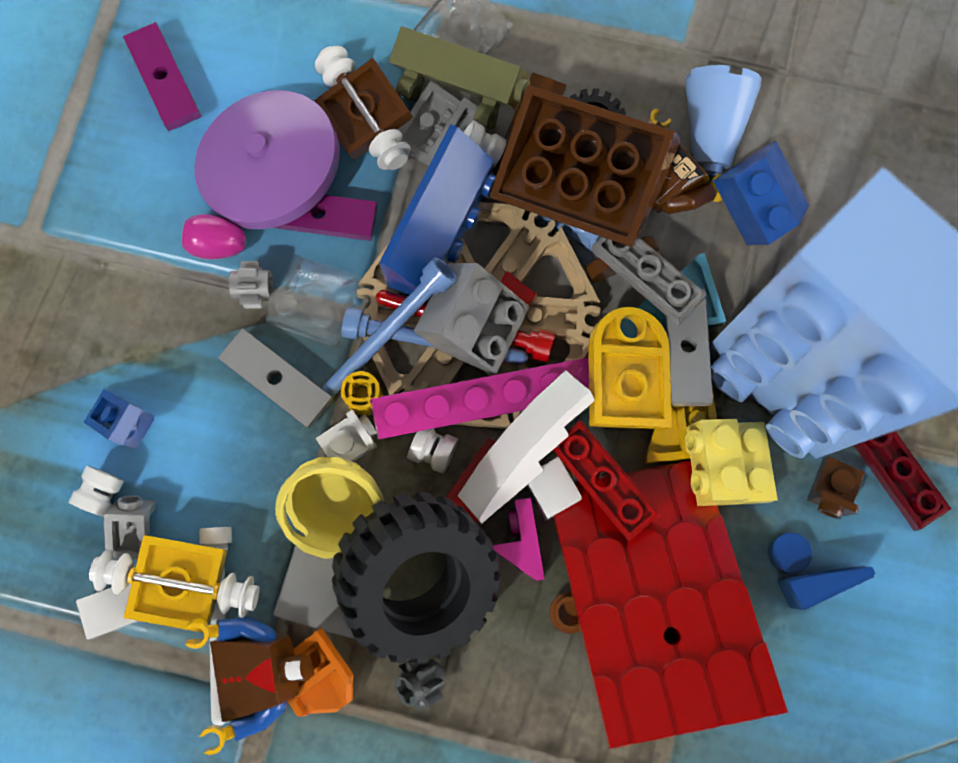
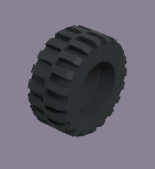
[331,492,501,664]

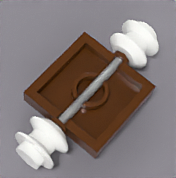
[314,46,414,170]

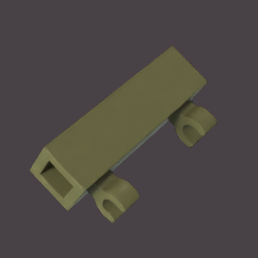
[389,26,530,130]

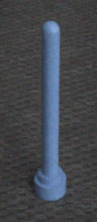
[322,257,457,397]
[341,307,528,365]

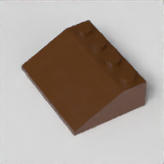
[489,85,681,248]

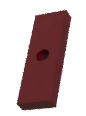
[854,431,951,531]

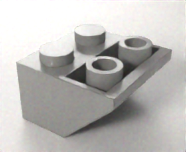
[414,263,530,374]

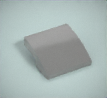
[399,81,488,166]
[273,545,355,639]

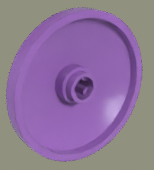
[194,90,340,229]

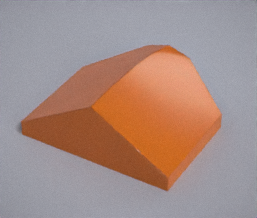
[287,628,354,717]

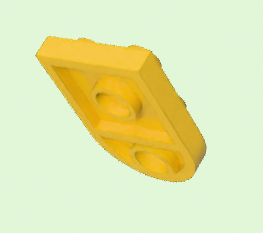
[588,307,672,429]

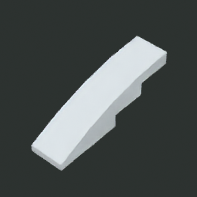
[458,371,595,523]

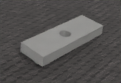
[592,237,707,326]
[665,289,713,407]
[218,328,333,429]

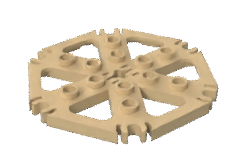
[357,202,600,429]

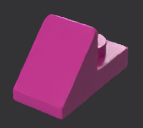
[492,498,545,581]

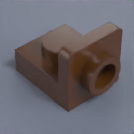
[807,456,865,519]

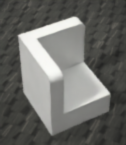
[526,457,582,521]

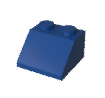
[713,141,809,245]

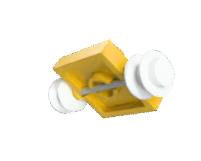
[89,535,260,633]

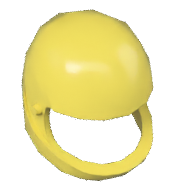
[275,457,384,559]

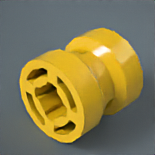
[341,371,384,416]

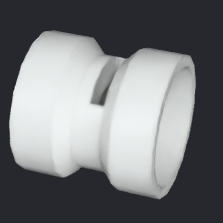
[464,120,507,167]
[407,428,459,474]
[69,465,124,517]

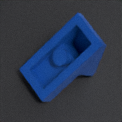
[84,389,154,449]

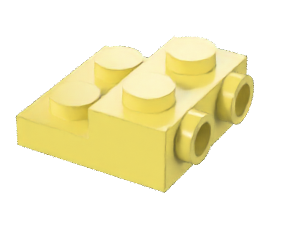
[685,419,778,506]

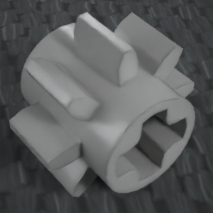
[229,261,274,309]

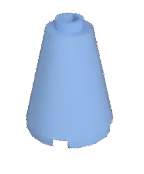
[685,65,762,176]

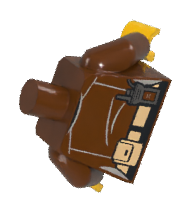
[646,109,723,215]

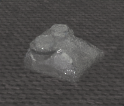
[413,0,513,55]
[266,254,363,348]

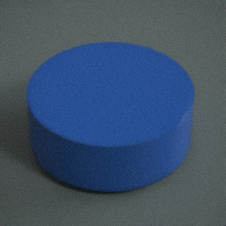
[768,533,812,573]

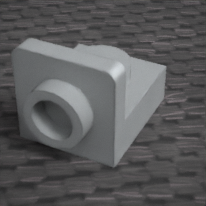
[103,495,156,560]

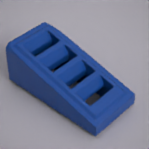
[777,566,876,610]

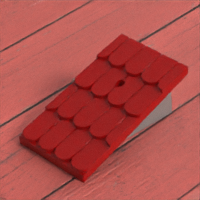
[553,460,788,749]

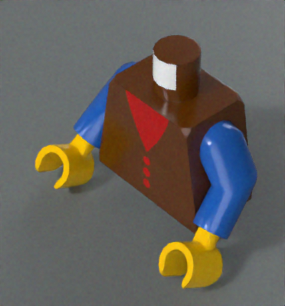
[185,617,313,755]

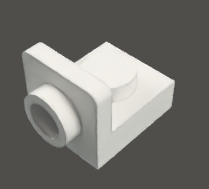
[316,409,377,462]

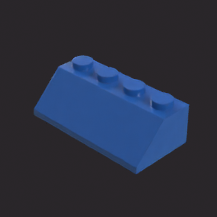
[379,124,496,303]

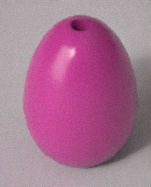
[182,214,246,260]

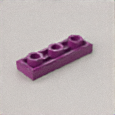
[123,22,202,131]
[274,195,378,241]

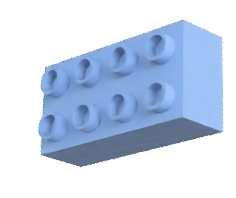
[709,167,958,459]

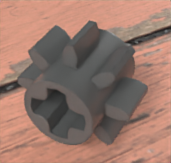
[395,659,446,711]

